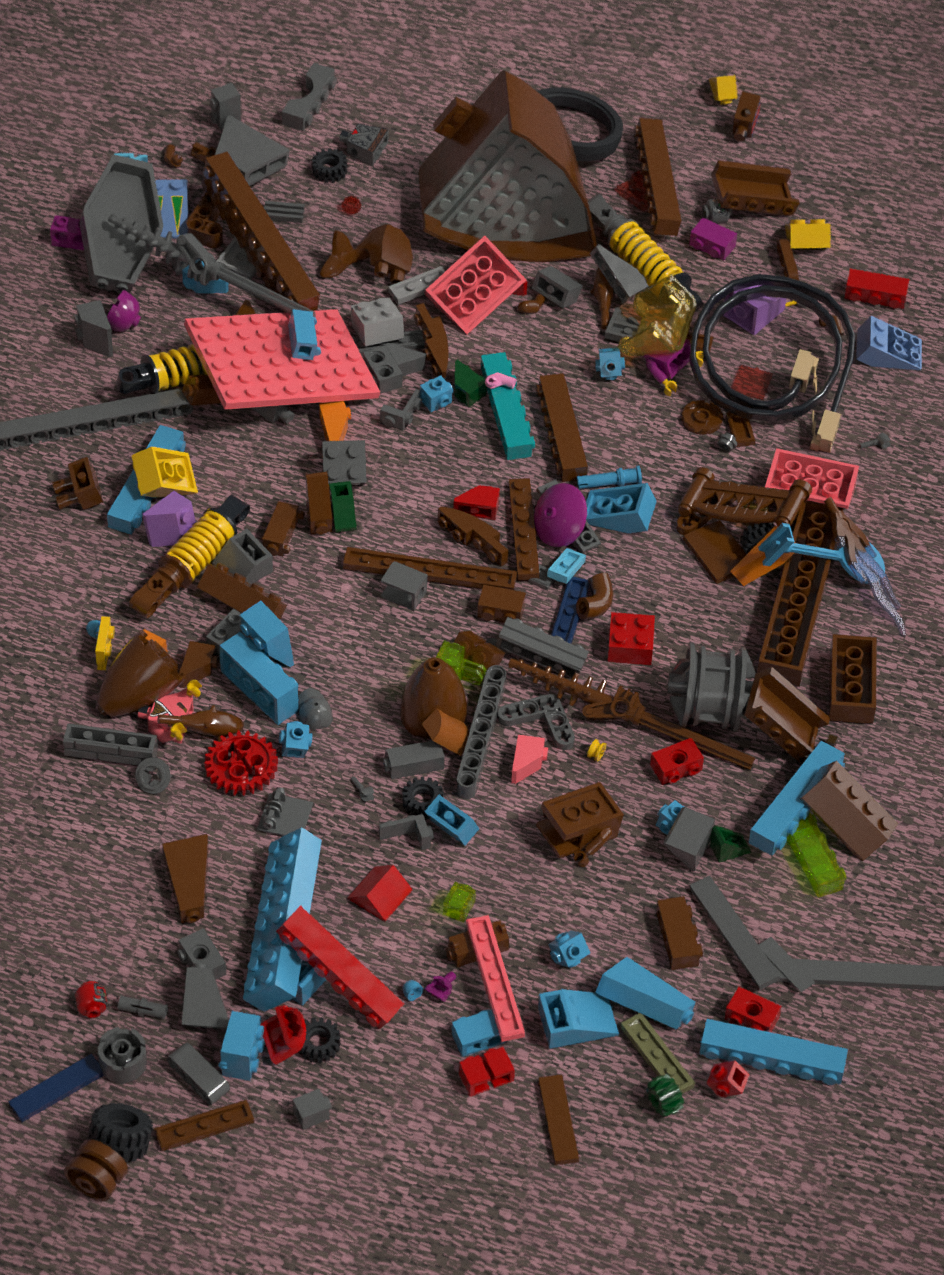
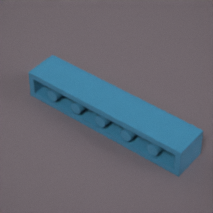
[107,425,186,535]
[749,741,845,856]
[700,1019,848,1085]

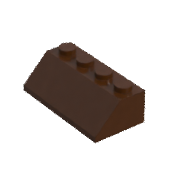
[799,761,899,861]

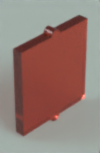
[732,365,773,400]

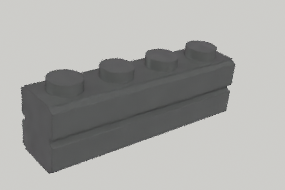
[496,617,589,678]
[63,723,158,765]

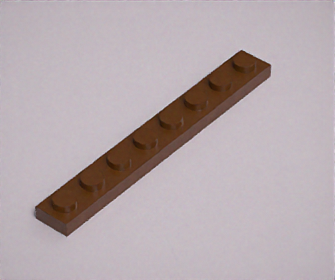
[343,547,517,590]

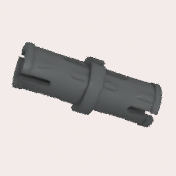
[118,995,168,1020]

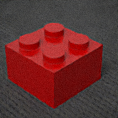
[608,612,655,665]

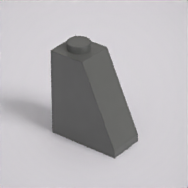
[182,963,230,1029]

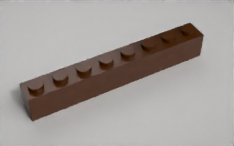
[633,118,682,236]

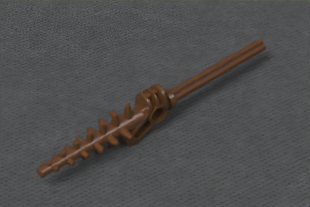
[508,658,756,770]

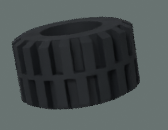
[87,1103,153,1163]

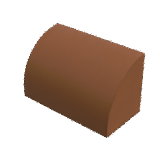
[422,708,469,756]

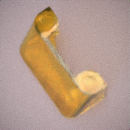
[618,274,696,356]

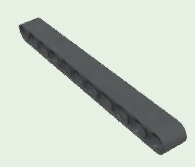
[0,389,194,450]

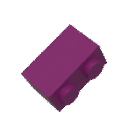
[689,218,737,261]

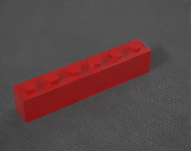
[275,905,404,1029]

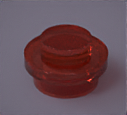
[342,196,361,214]

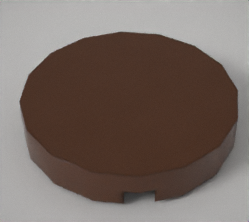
[681,400,723,435]

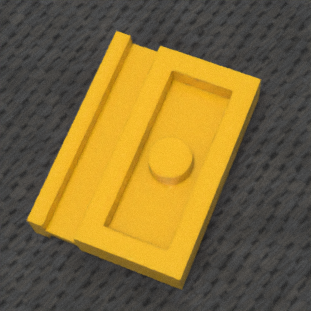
[95,616,115,670]

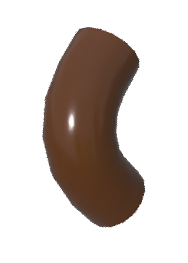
[576,573,614,619]

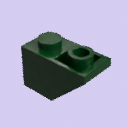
[454,359,487,407]
[329,481,357,532]

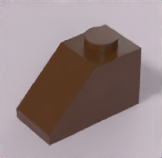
[179,641,219,688]

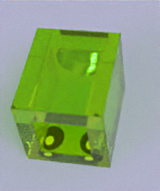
[443,882,476,923]

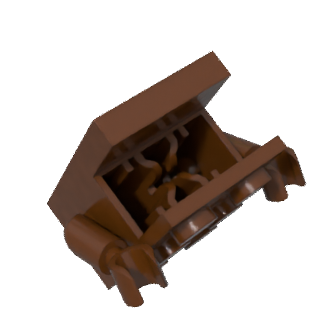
[536,782,624,867]

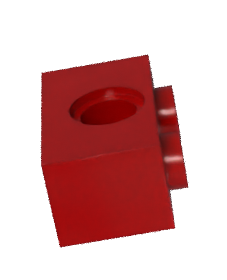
[650,738,704,785]
[725,987,782,1032]

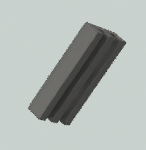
[264,201,305,223]

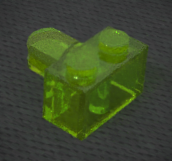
[436,640,486,685]

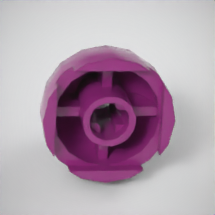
[107,290,141,332]

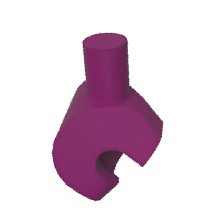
[424,971,456,1002]

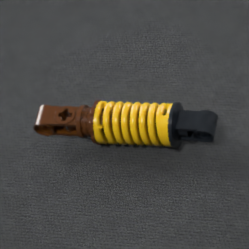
[129,495,250,618]

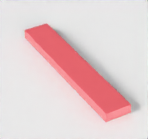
[466,915,525,1042]

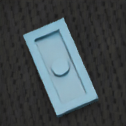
[547,548,586,584]

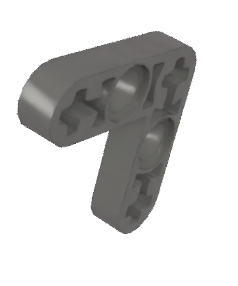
[498,694,575,750]

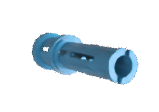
[577,465,642,490]

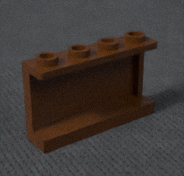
[711,160,800,216]
[745,667,830,765]

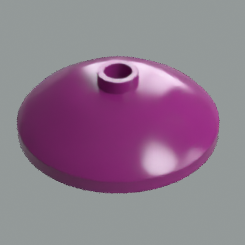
[534,483,587,547]

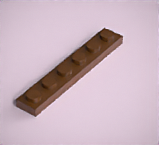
[509,478,540,580]

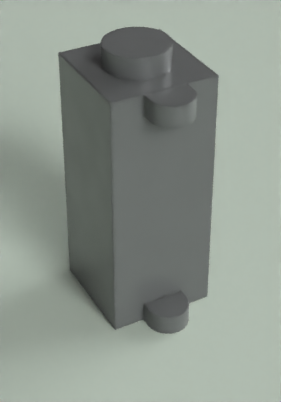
[383,741,445,779]

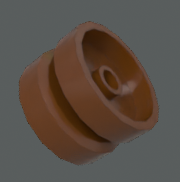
[64,1140,128,1202]

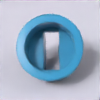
[86,620,101,639]
[403,980,423,1001]

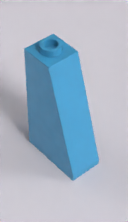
[596,957,696,1029]

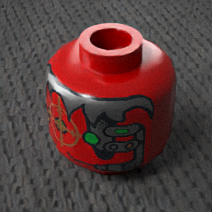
[75,981,108,1018]

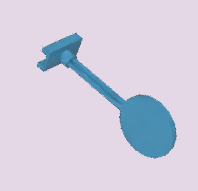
[758,523,885,584]

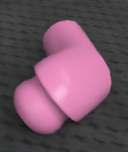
[485,373,516,389]

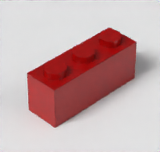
[844,268,910,309]

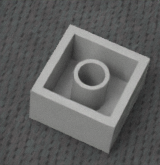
[351,298,404,346]

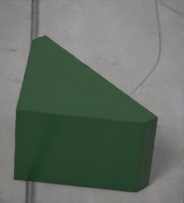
[710,825,751,863]

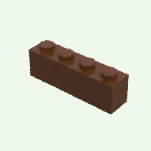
[197,563,287,620]

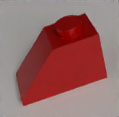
[453,485,500,520]

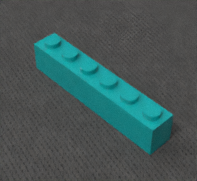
[480,352,535,460]

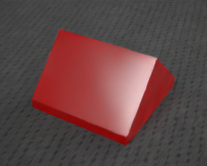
[348,865,412,922]

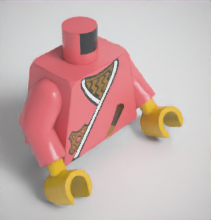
[138,680,202,744]

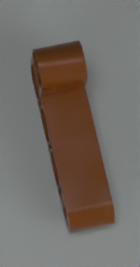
[186,192,223,248]

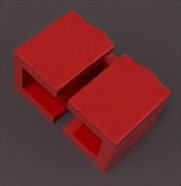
[459,1047,515,1097]

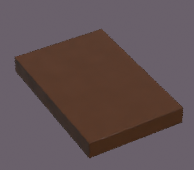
[683,520,746,584]

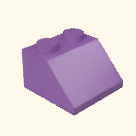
[142,491,196,547]

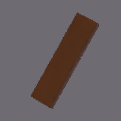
[538,1074,579,1165]
[154,1099,255,1151]

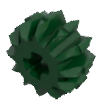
[646,1074,684,1117]

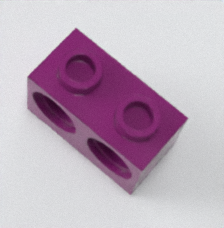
[50,215,84,250]

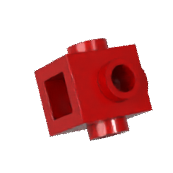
[706,1060,750,1098]

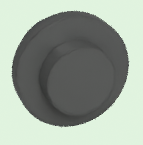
[717,433,737,452]

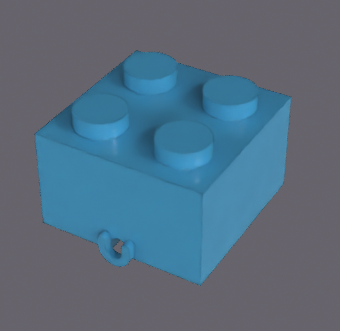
[219,1011,265,1081]

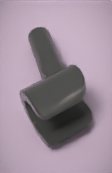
[860,433,891,449]
[351,777,374,802]

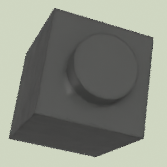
[293,1089,332,1130]

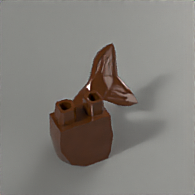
[320,224,413,284]

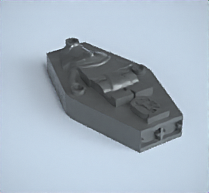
[79,154,163,293]

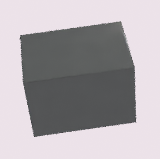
[663,807,715,871]

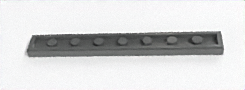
[767,957,944,991]

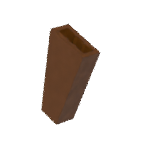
[162,834,209,923]

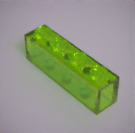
[787,812,846,898]

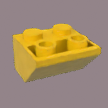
[785,219,830,248]

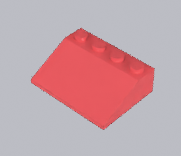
[424,236,526,335]
[765,448,859,509]

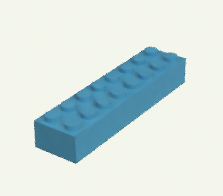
[243,827,322,1011]

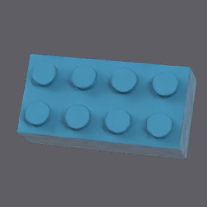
[220,632,299,725]

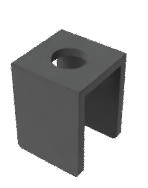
[381,561,428,611]

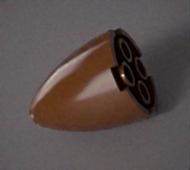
[97,630,187,717]
[400,657,467,741]

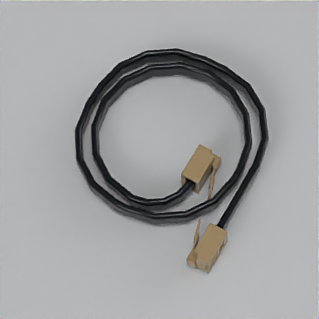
[689,274,855,453]

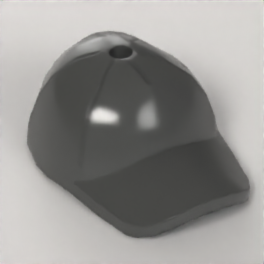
[298,688,333,730]

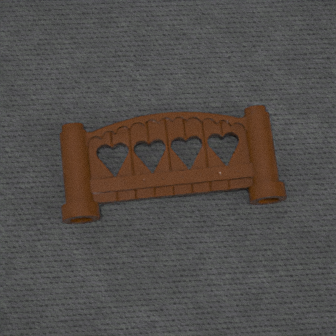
[678,467,812,527]

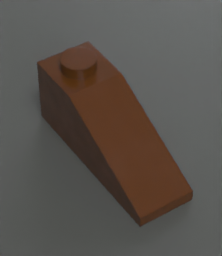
[306,471,332,535]

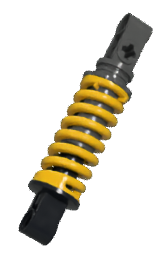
[588,194,704,317]
[115,344,208,394]

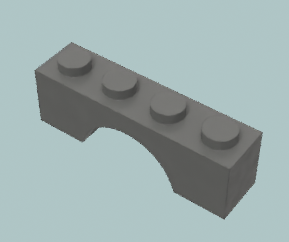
[282,63,337,131]

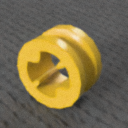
[587,739,607,762]

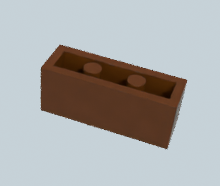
[656,896,703,970]

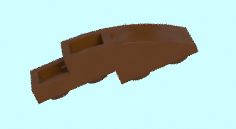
[414,303,449,380]
[437,506,508,567]

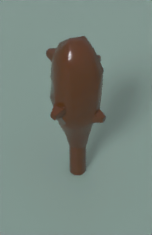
[590,267,614,329]
[157,705,244,742]

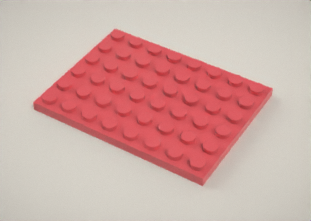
[184,309,380,410]

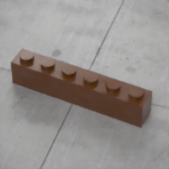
[536,373,588,482]

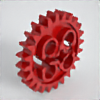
[204,730,278,796]

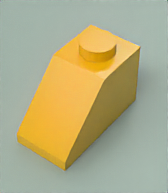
[709,75,737,104]

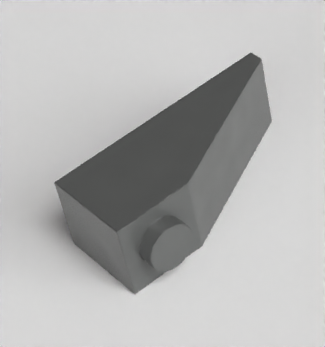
[589,245,648,304]

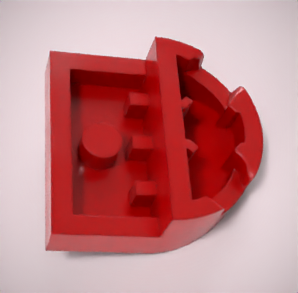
[261,1005,306,1065]

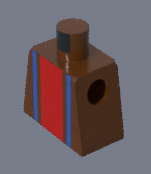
[733,91,761,142]

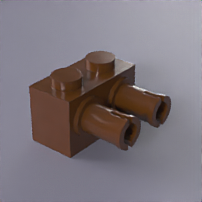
[52,457,103,510]

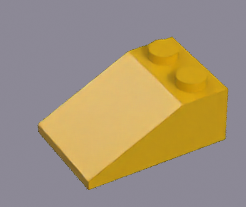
[131,447,198,497]

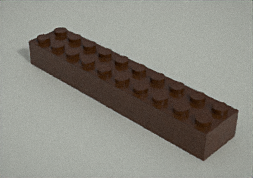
[201,152,320,313]
[757,500,844,687]

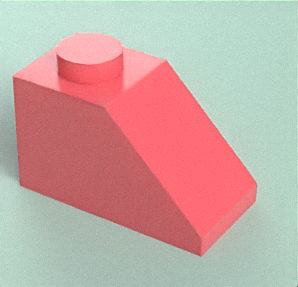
[511,735,548,784]

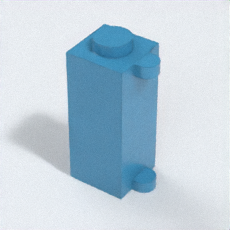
[288,309,321,360]

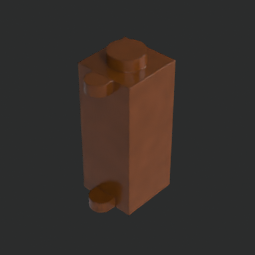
[182,375,221,405]
[262,501,305,557]
[446,920,510,968]

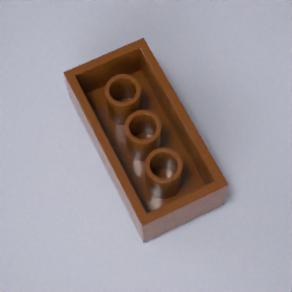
[829,634,877,724]

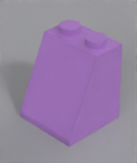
[723,285,786,335]

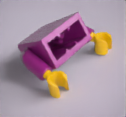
[641,337,704,396]

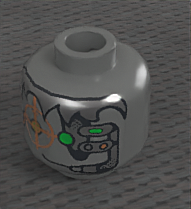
[702,198,733,224]

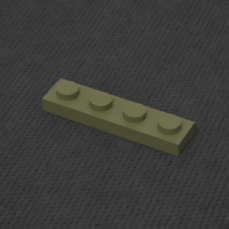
[621,1013,695,1094]

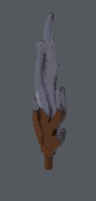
[824,497,906,636]

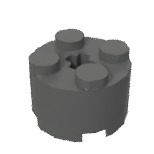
[98,1027,147,1085]

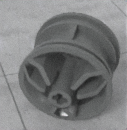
[667,642,756,732]

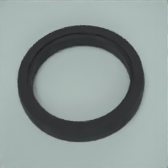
[537,87,623,161]

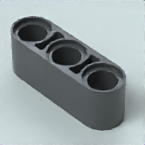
[167,1043,230,1105]

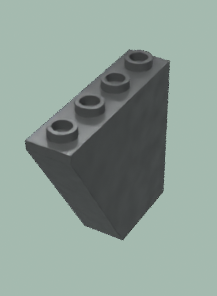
[215,115,290,186]

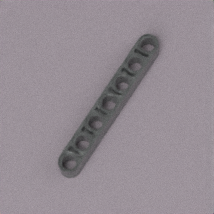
[456,665,506,799]

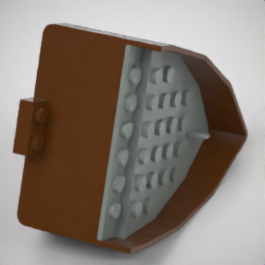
[418,70,597,262]

